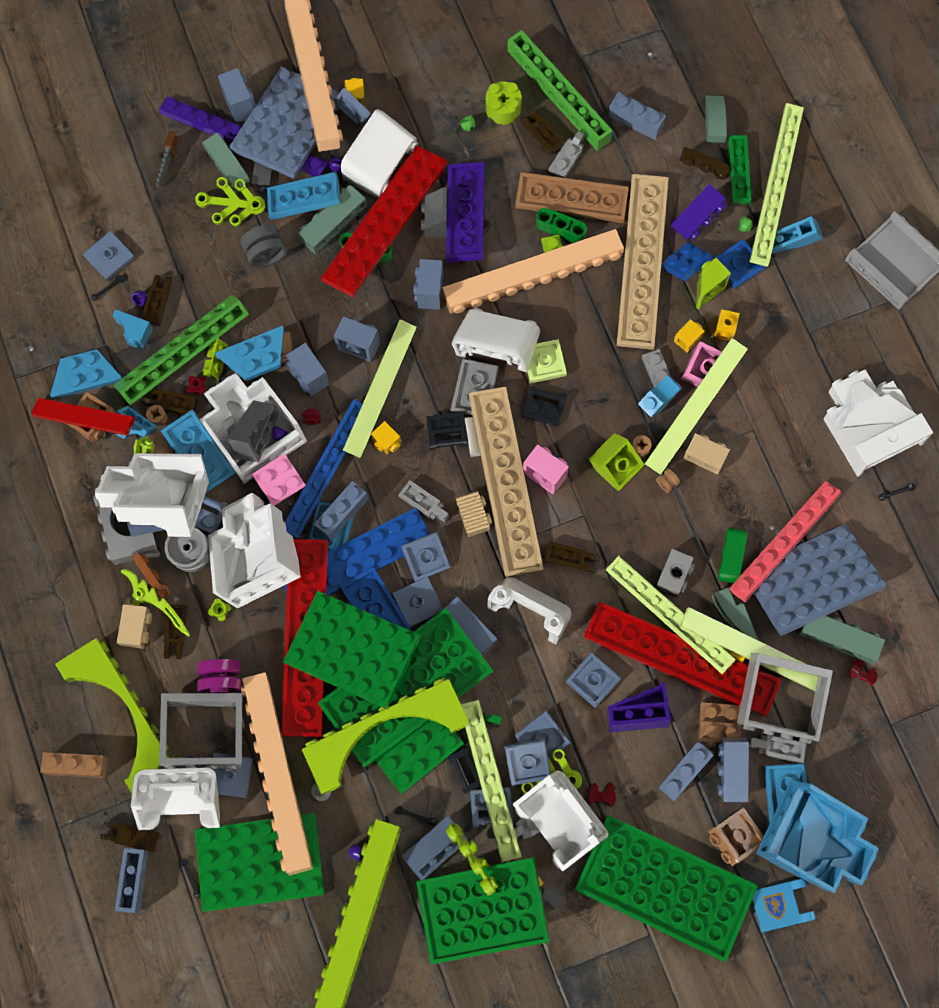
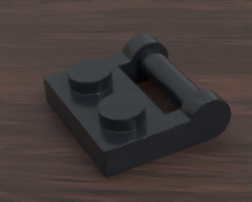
[522,384,567,427]
[426,412,468,451]
[448,746,481,794]

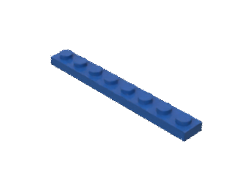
[285,399,362,539]

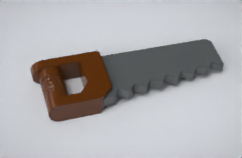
[155,131,179,189]

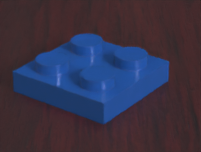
[714,239,765,289]
[661,242,713,281]

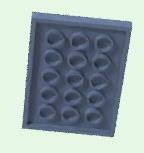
[230,67,340,178]
[742,524,886,636]

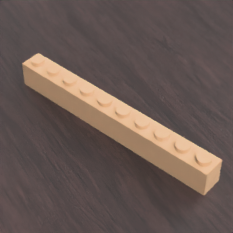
[284,0,343,152]
[442,229,624,314]
[241,672,313,876]

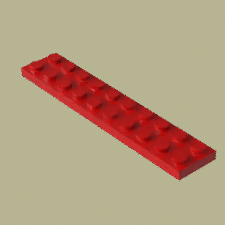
[321,145,448,297]
[282,539,328,737]
[583,601,781,717]

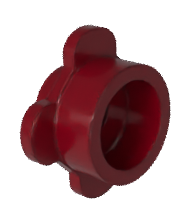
[187,376,207,394]
[302,408,321,425]

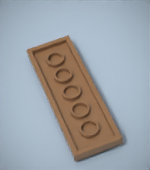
[515,172,629,223]

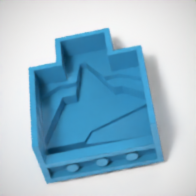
[756,780,879,893]

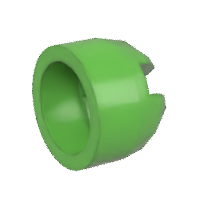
[460,116,475,131]
[738,216,753,232]

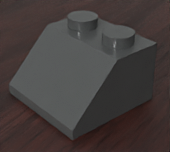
[421,187,447,237]

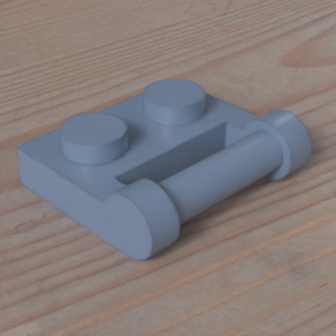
[194,496,229,534]
[470,787,513,828]

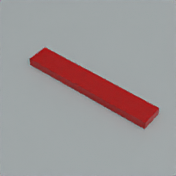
[31,398,135,436]

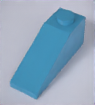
[771,216,823,254]

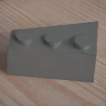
[227,400,279,462]

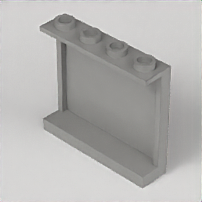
[845,211,939,310]

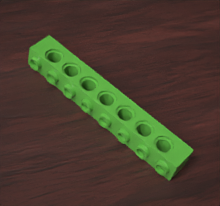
[508,30,613,151]
[113,295,249,405]

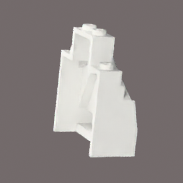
[824,370,933,477]
[199,373,307,484]
[95,453,209,537]
[208,493,301,609]

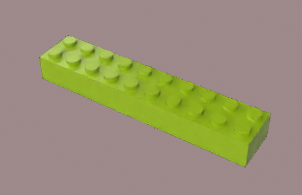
[311,819,402,1008]

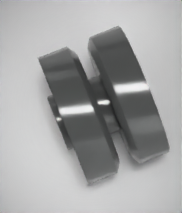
[240,224,287,268]

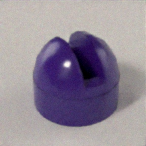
[330,157,342,173]
[131,290,148,306]
[271,425,288,441]
[349,844,364,861]

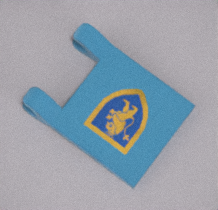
[752,879,816,932]

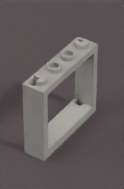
[737,653,833,744]
[159,693,242,771]

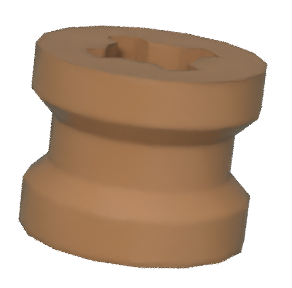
[146,405,168,427]
[632,435,652,458]
[656,469,680,493]

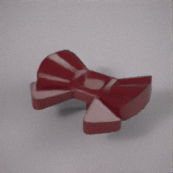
[850,659,878,686]
[588,782,616,807]

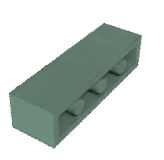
[298,185,367,255]
[799,616,885,665]

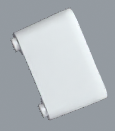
[341,109,418,198]
[452,308,540,372]
[488,577,571,645]
[131,768,220,830]
[513,771,608,871]

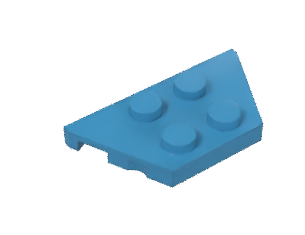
[215,326,284,381]
[50,349,122,400]

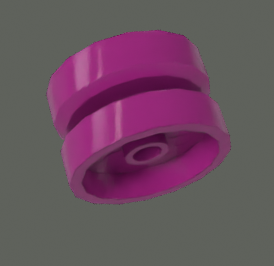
[197,659,241,693]

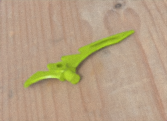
[121,569,190,637]

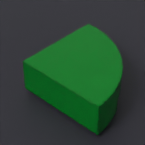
[483,713,502,726]

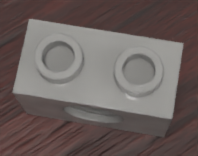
[656,549,695,597]

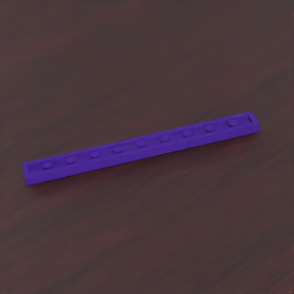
[159,96,328,177]

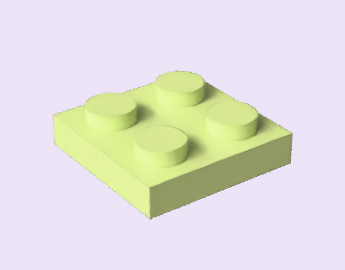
[527,339,567,383]

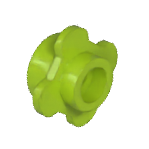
[208,599,231,621]

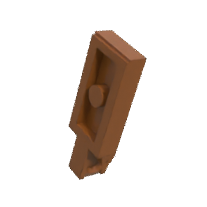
[132,550,171,599]

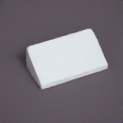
[465,417,481,457]

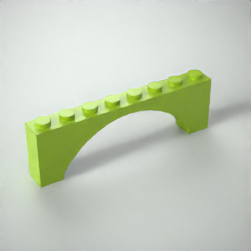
[55,638,175,793]
[302,678,470,795]

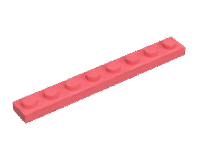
[730,481,841,602]

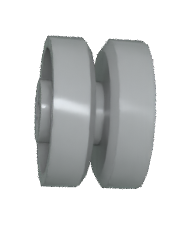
[165,527,210,572]

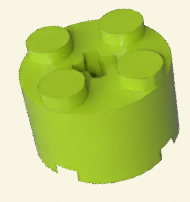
[486,82,522,125]

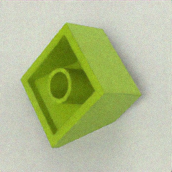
[696,258,731,310]
[588,433,645,491]

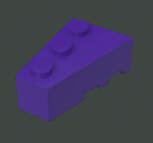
[671,184,728,242]
[607,682,671,733]

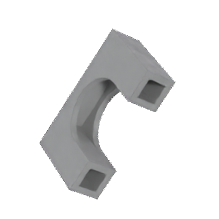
[93,488,160,565]

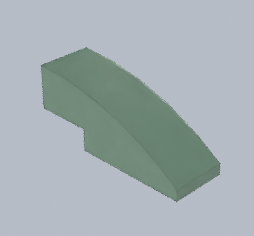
[705,95,727,143]
[202,133,251,192]
[712,588,758,640]

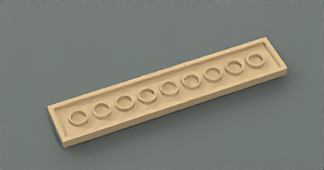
[616,174,669,350]
[469,387,544,577]

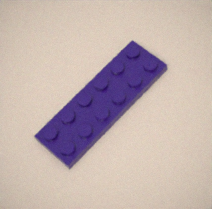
[446,162,485,262]

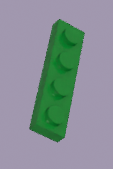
[728,135,751,205]

